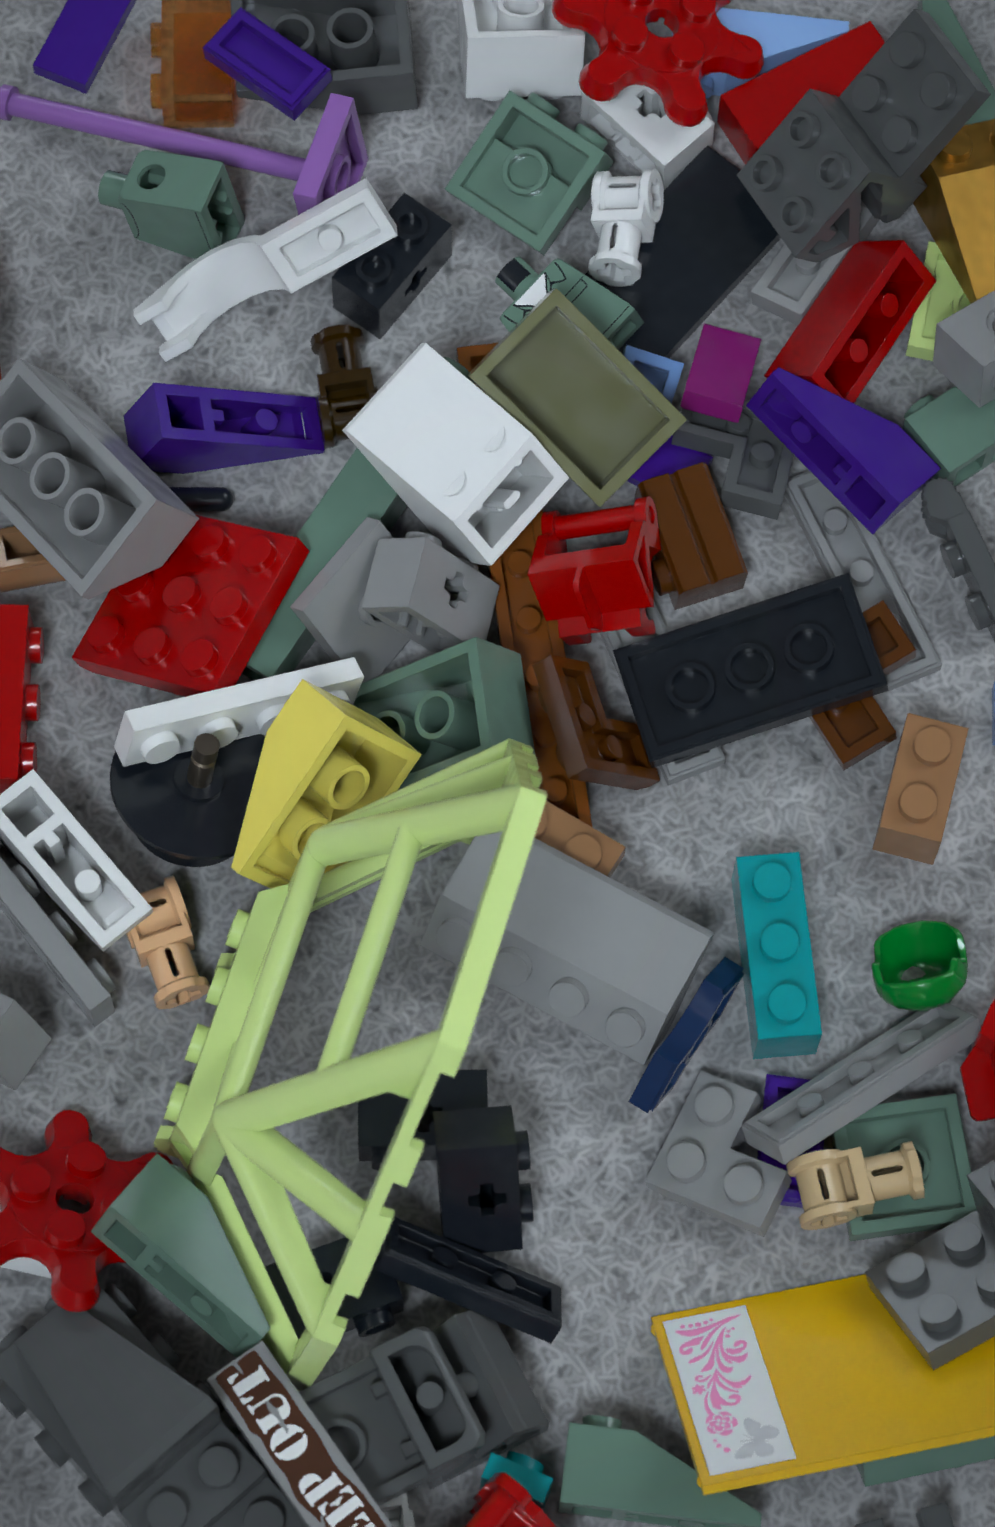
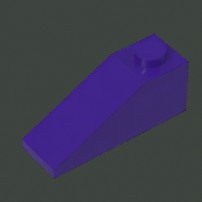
[746,367,941,535]
[123,383,325,474]

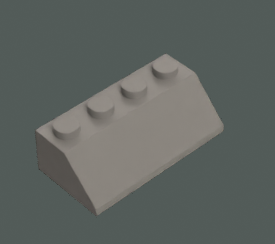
[0,358,199,600]
[420,831,714,1065]

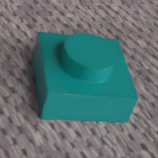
[480,1451,553,1510]

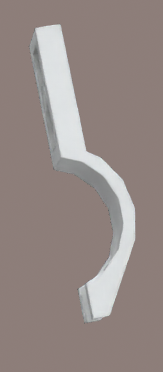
[134,178,398,362]

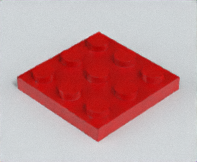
[71,515,310,697]

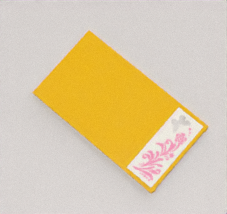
[651,1274,995,1496]

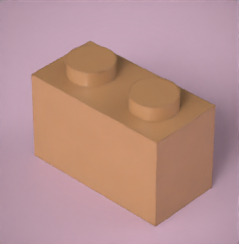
[872,713,969,865]

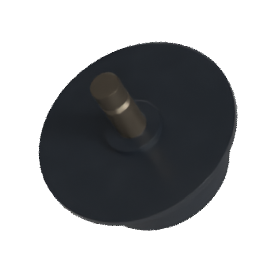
[109,733,265,867]

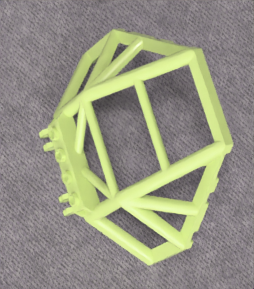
[154,738,548,1392]

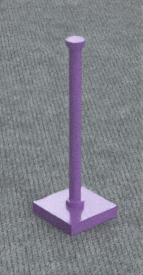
[0,84,368,214]

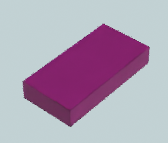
[680,324,761,423]

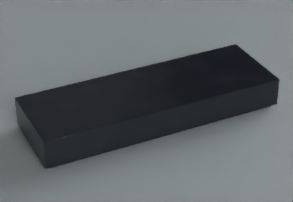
[374,1216,562,1344]

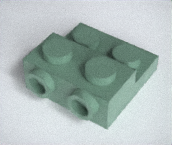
[445,90,614,256]

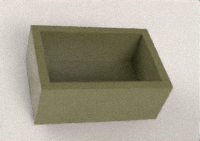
[467,288,687,507]

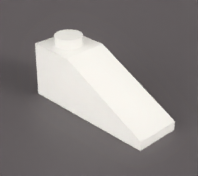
[0,769,153,952]

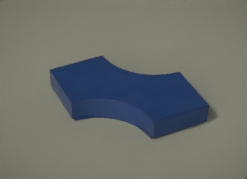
[628,957,744,1113]

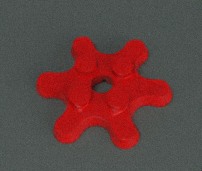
[552,0,764,127]
[0,1110,174,1312]

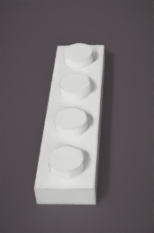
[114,657,364,767]

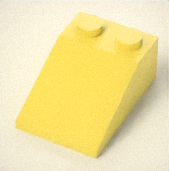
[231,679,422,888]

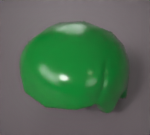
[871,920,968,1012]

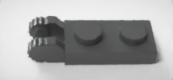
[921,476,995,642]

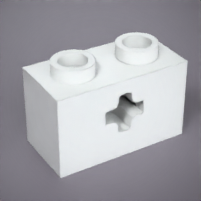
[580,84,715,190]

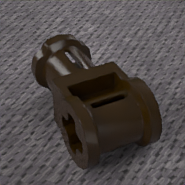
[310,325,378,449]

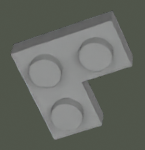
[645,1071,792,1237]

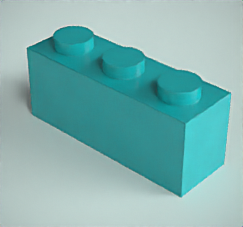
[731,852,822,1059]

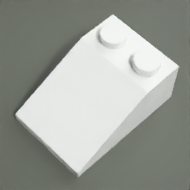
[456,0,585,101]

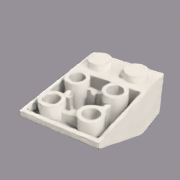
[342,343,569,566]

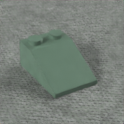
[353,637,535,790]

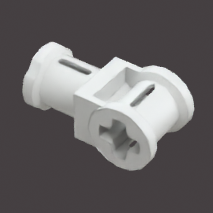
[588,169,664,287]

